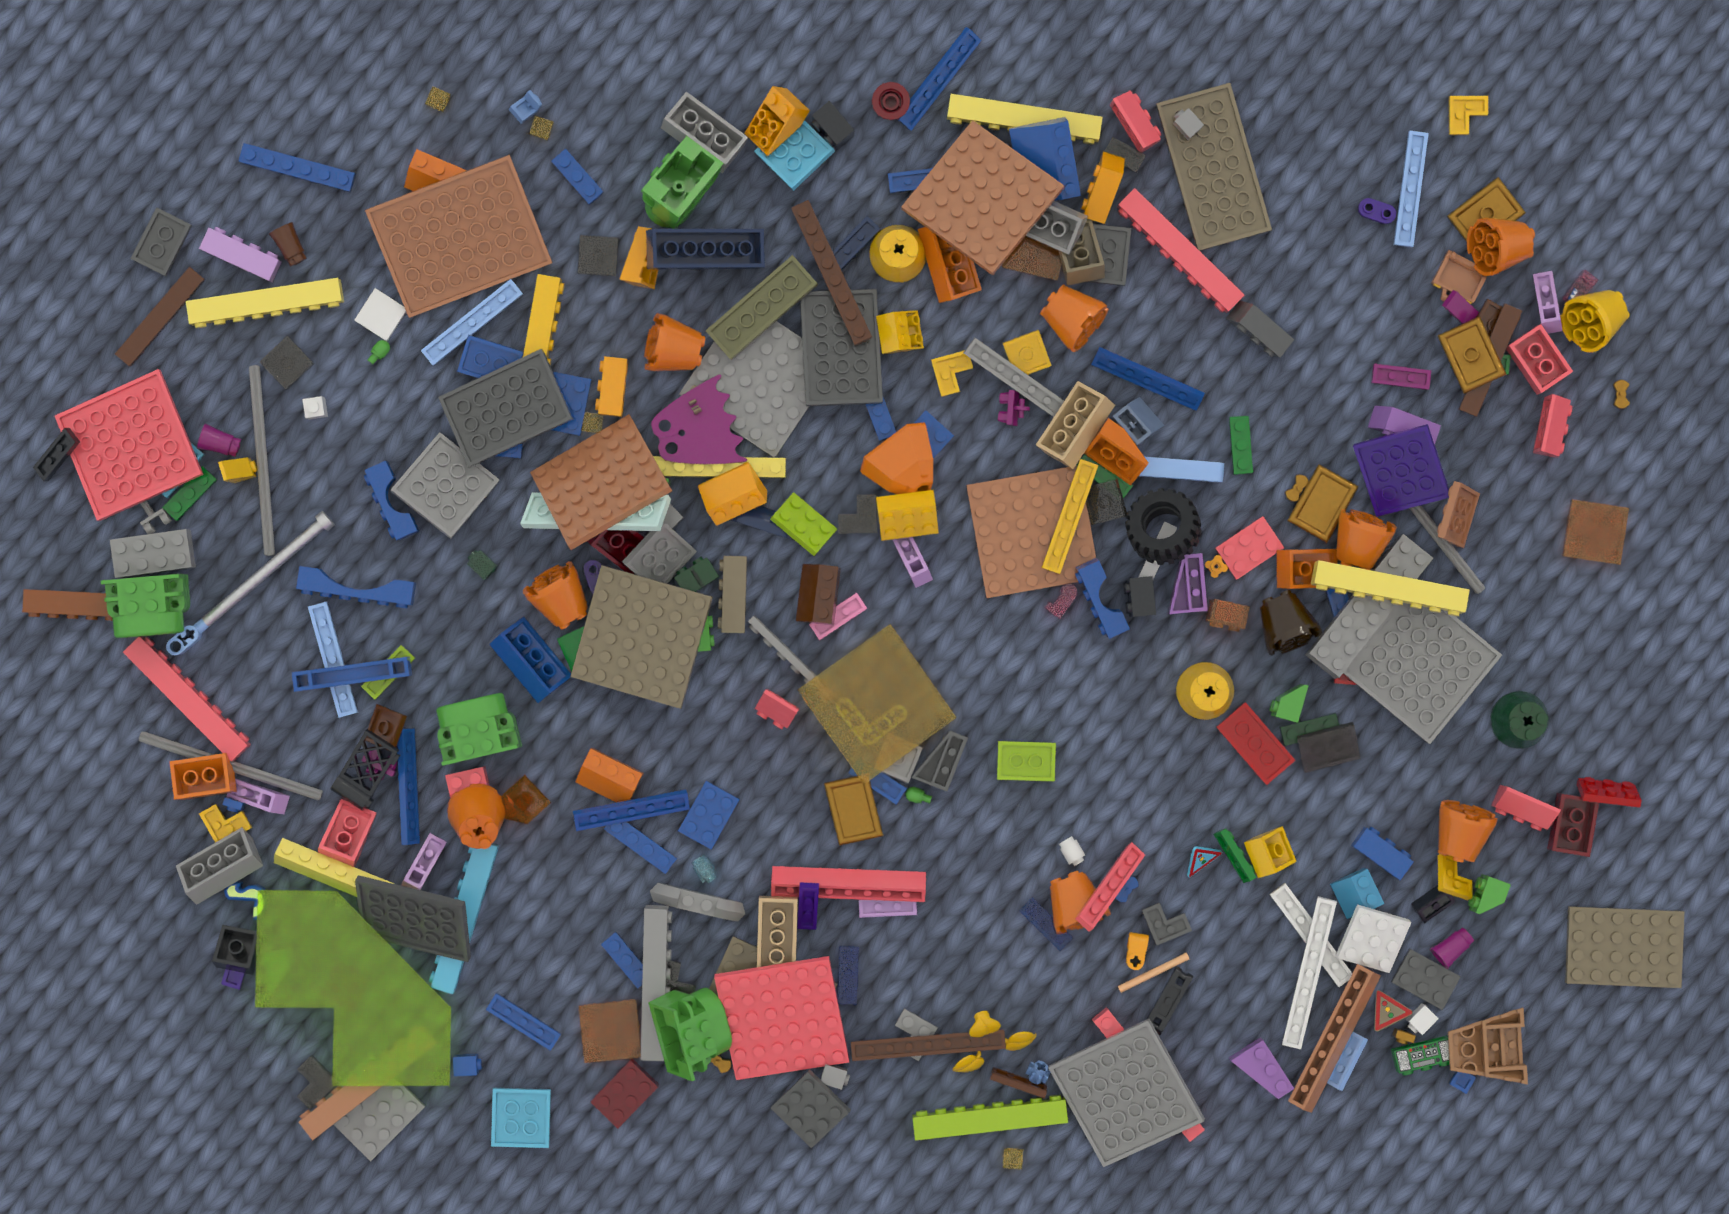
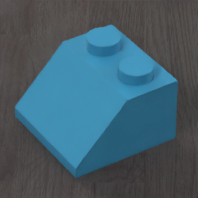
[1330,868,1384,919]

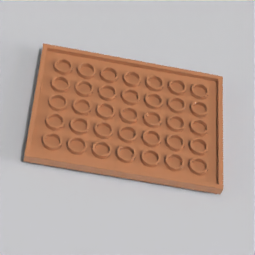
[365,154,552,318]

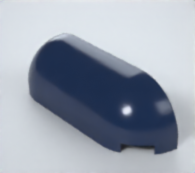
[730,506,795,541]

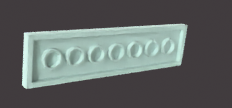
[520,493,671,531]

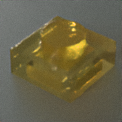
[425,86,451,112]

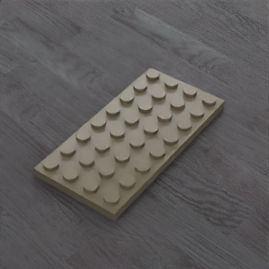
[1156,83,1272,251]

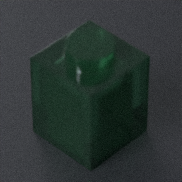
[467,550,498,580]

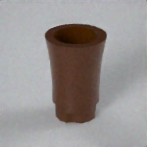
[269,222,307,267]

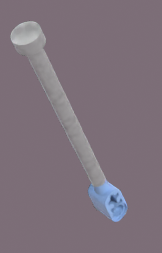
[166,511,335,655]

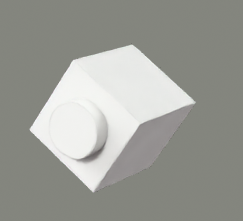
[303,396,328,420]
[1406,1003,1439,1035]

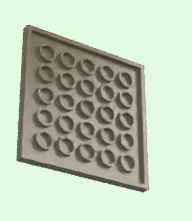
[571,565,713,709]

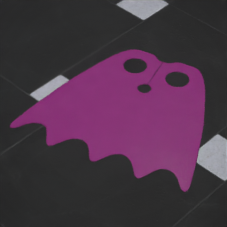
[651,374,747,464]

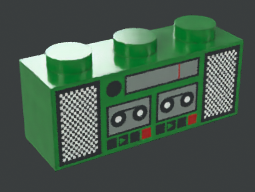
[1391,1035,1450,1075]

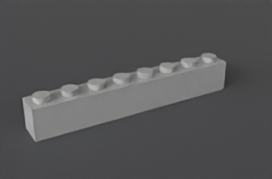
[641,905,672,1061]

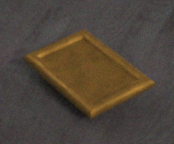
[1447,177,1526,242]
[1437,316,1507,394]
[1287,464,1359,543]
[824,773,883,846]

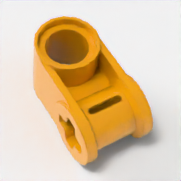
[1126,932,1149,970]

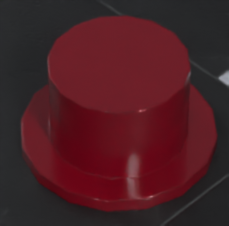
[872,82,910,120]

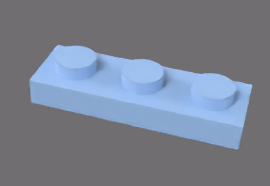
[1327,1032,1368,1091]

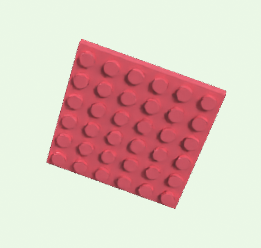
[55,369,203,521]
[714,956,849,1080]

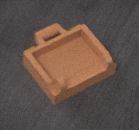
[1431,250,1487,304]

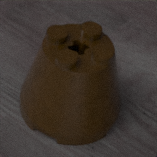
[1260,590,1322,656]

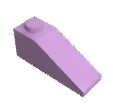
[1533,271,1562,334]
[892,537,933,588]
[227,779,290,814]
[401,833,447,890]

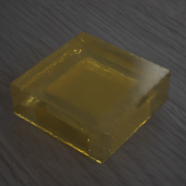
[529,116,554,141]
[582,412,604,433]
[1003,1148,1023,1169]

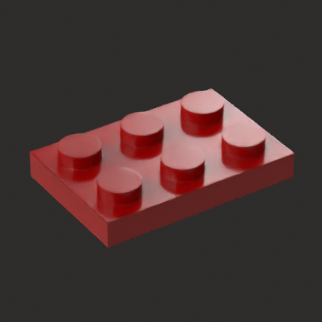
[1576,777,1642,807]

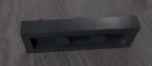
[33,428,80,481]

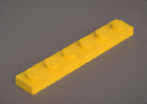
[1042,459,1098,574]

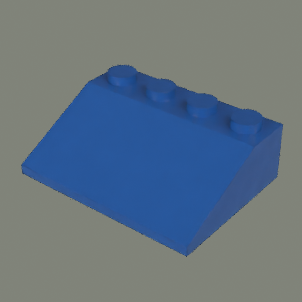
[1009,117,1081,200]

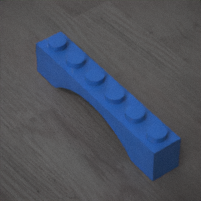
[296,566,416,608]
[292,657,412,692]

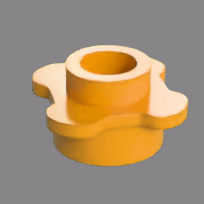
[1205,555,1228,578]

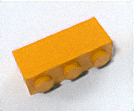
[595,356,628,417]

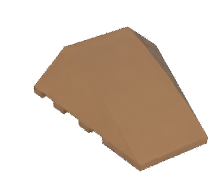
[1448,1007,1528,1085]

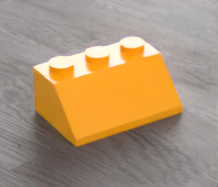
[698,462,767,526]

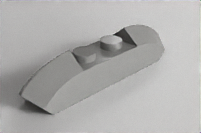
[650,883,745,921]

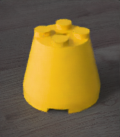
[870,225,926,283]
[1560,290,1630,352]
[1176,662,1234,720]

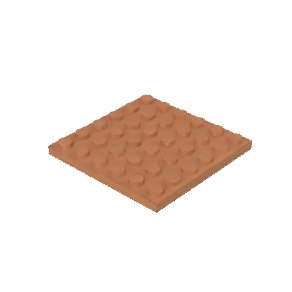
[901,120,1064,275]
[530,414,672,550]
[966,466,1096,598]

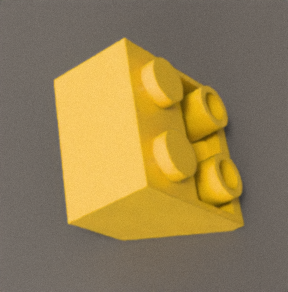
[876,311,924,354]

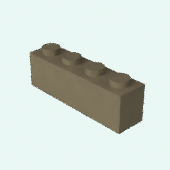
[718,556,747,633]

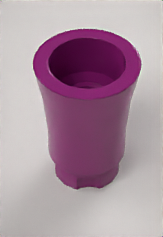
[197,423,241,457]
[1430,927,1474,969]

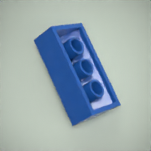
[489,617,571,703]

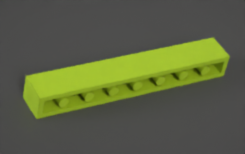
[912,1095,1068,1141]

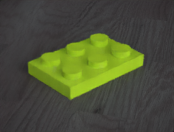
[770,492,837,556]
[997,741,1056,781]

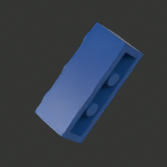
[1351,827,1414,880]

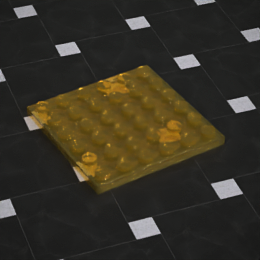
[798,624,957,784]

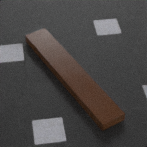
[115,267,205,367]
[1458,303,1522,417]

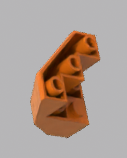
[860,422,933,494]

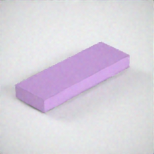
[859,900,917,918]

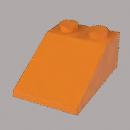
[1084,418,1149,485]
[1277,549,1338,589]

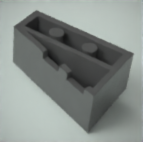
[1225,301,1294,358]
[911,730,968,791]

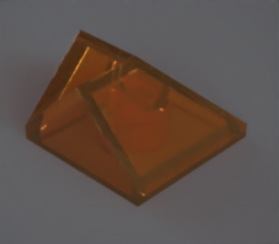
[501,775,551,824]

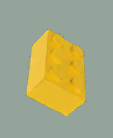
[876,490,939,541]

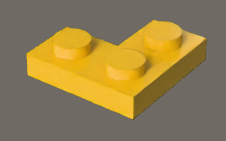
[1449,96,1488,135]
[931,350,973,397]
[199,804,253,843]
[1438,854,1473,900]

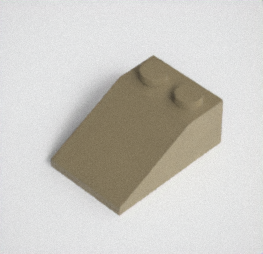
[1059,219,1105,286]

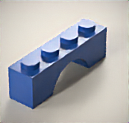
[364,461,419,541]
[1075,558,1130,639]

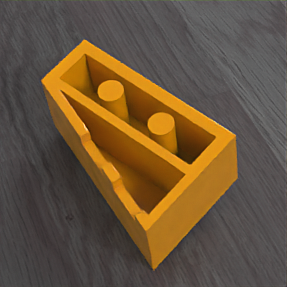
[1081,151,1125,224]
[620,226,659,289]

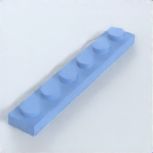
[1393,131,1429,248]
[421,279,523,366]
[308,602,358,718]

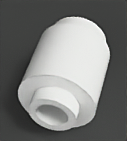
[1059,836,1085,866]

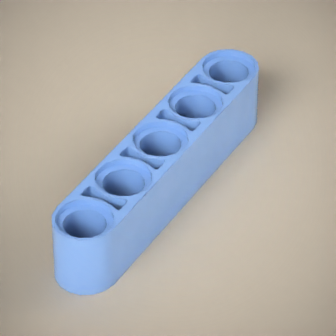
[1139,457,1225,483]

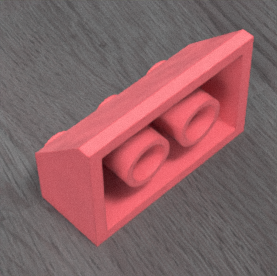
[1110,90,1161,154]
[1533,394,1572,458]
[1491,785,1561,831]

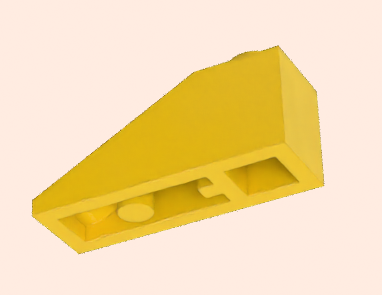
[218,457,257,483]

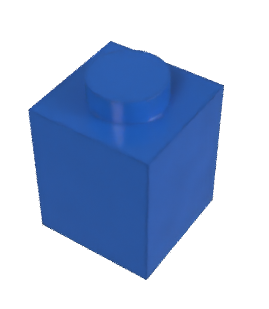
[453,1054,482,1076]

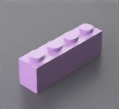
[199,227,282,282]

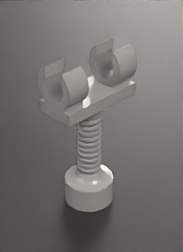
[140,500,172,534]

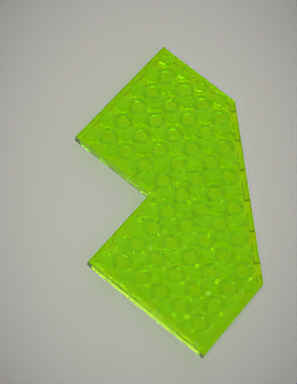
[255,890,451,1086]

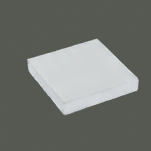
[355,288,406,341]

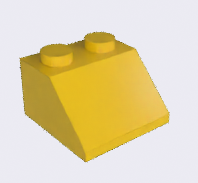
[1244,826,1297,878]

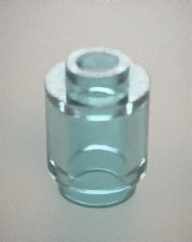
[691,854,718,884]

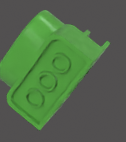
[641,135,724,229]
[101,574,190,638]
[436,693,522,766]
[648,988,732,1081]

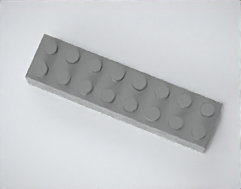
[1305,534,1433,679]

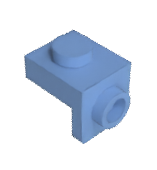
[509,90,542,124]

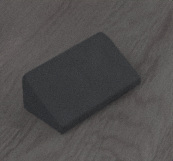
[1411,885,1456,923]

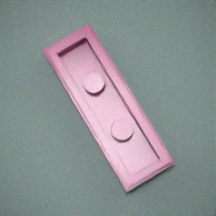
[809,593,867,640]

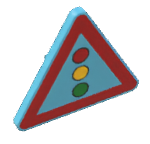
[1187,846,1222,878]

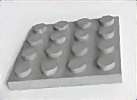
[391,432,500,539]
[316,1052,426,1161]

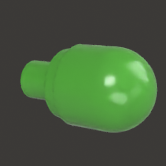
[367,340,390,364]
[905,787,932,804]

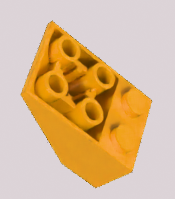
[744,86,810,156]

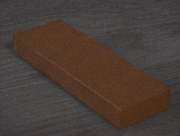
[990,1067,1047,1098]

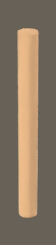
[1118,953,1189,993]

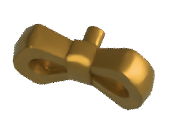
[1613,380,1630,409]
[1285,475,1309,502]
[710,1056,732,1073]

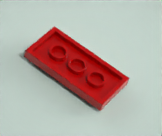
[1216,702,1295,785]

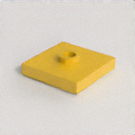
[1003,330,1052,375]

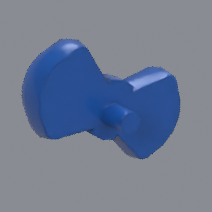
[1115,876,1139,902]

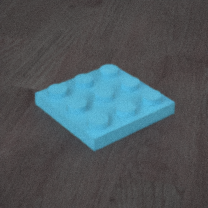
[754,120,835,191]
[491,1088,551,1148]

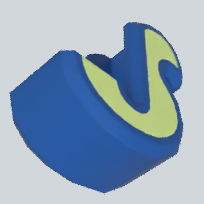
[224,881,270,920]

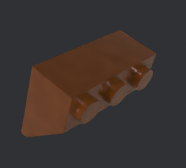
[796,564,841,626]

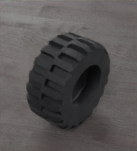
[1125,488,1202,565]

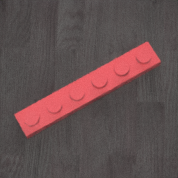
[1075,842,1145,932]

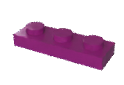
[1371,364,1432,390]

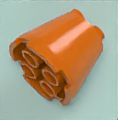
[1467,217,1535,276]
[1040,284,1109,352]
[644,313,705,371]
[1336,509,1397,570]
[523,561,588,630]
[447,784,506,849]
[1438,800,1498,863]
[1050,871,1111,934]

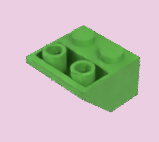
[1468,874,1511,914]

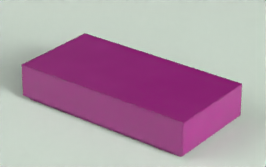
[1442,290,1479,324]

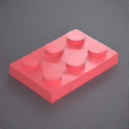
[1215,516,1284,580]

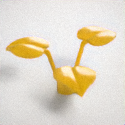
[952,1011,1036,1072]

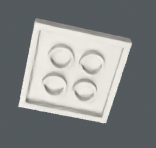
[1336,904,1411,973]

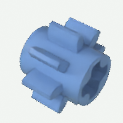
[1025,1060,1051,1085]

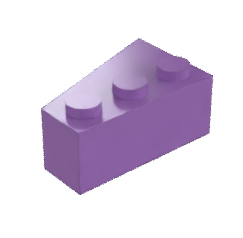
[1368,406,1441,444]
[1167,553,1208,614]
[1229,1037,1294,1099]

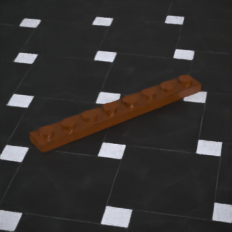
[791,200,872,346]
[851,1029,1006,1061]

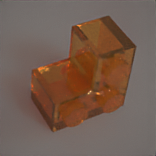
[1205,599,1249,632]

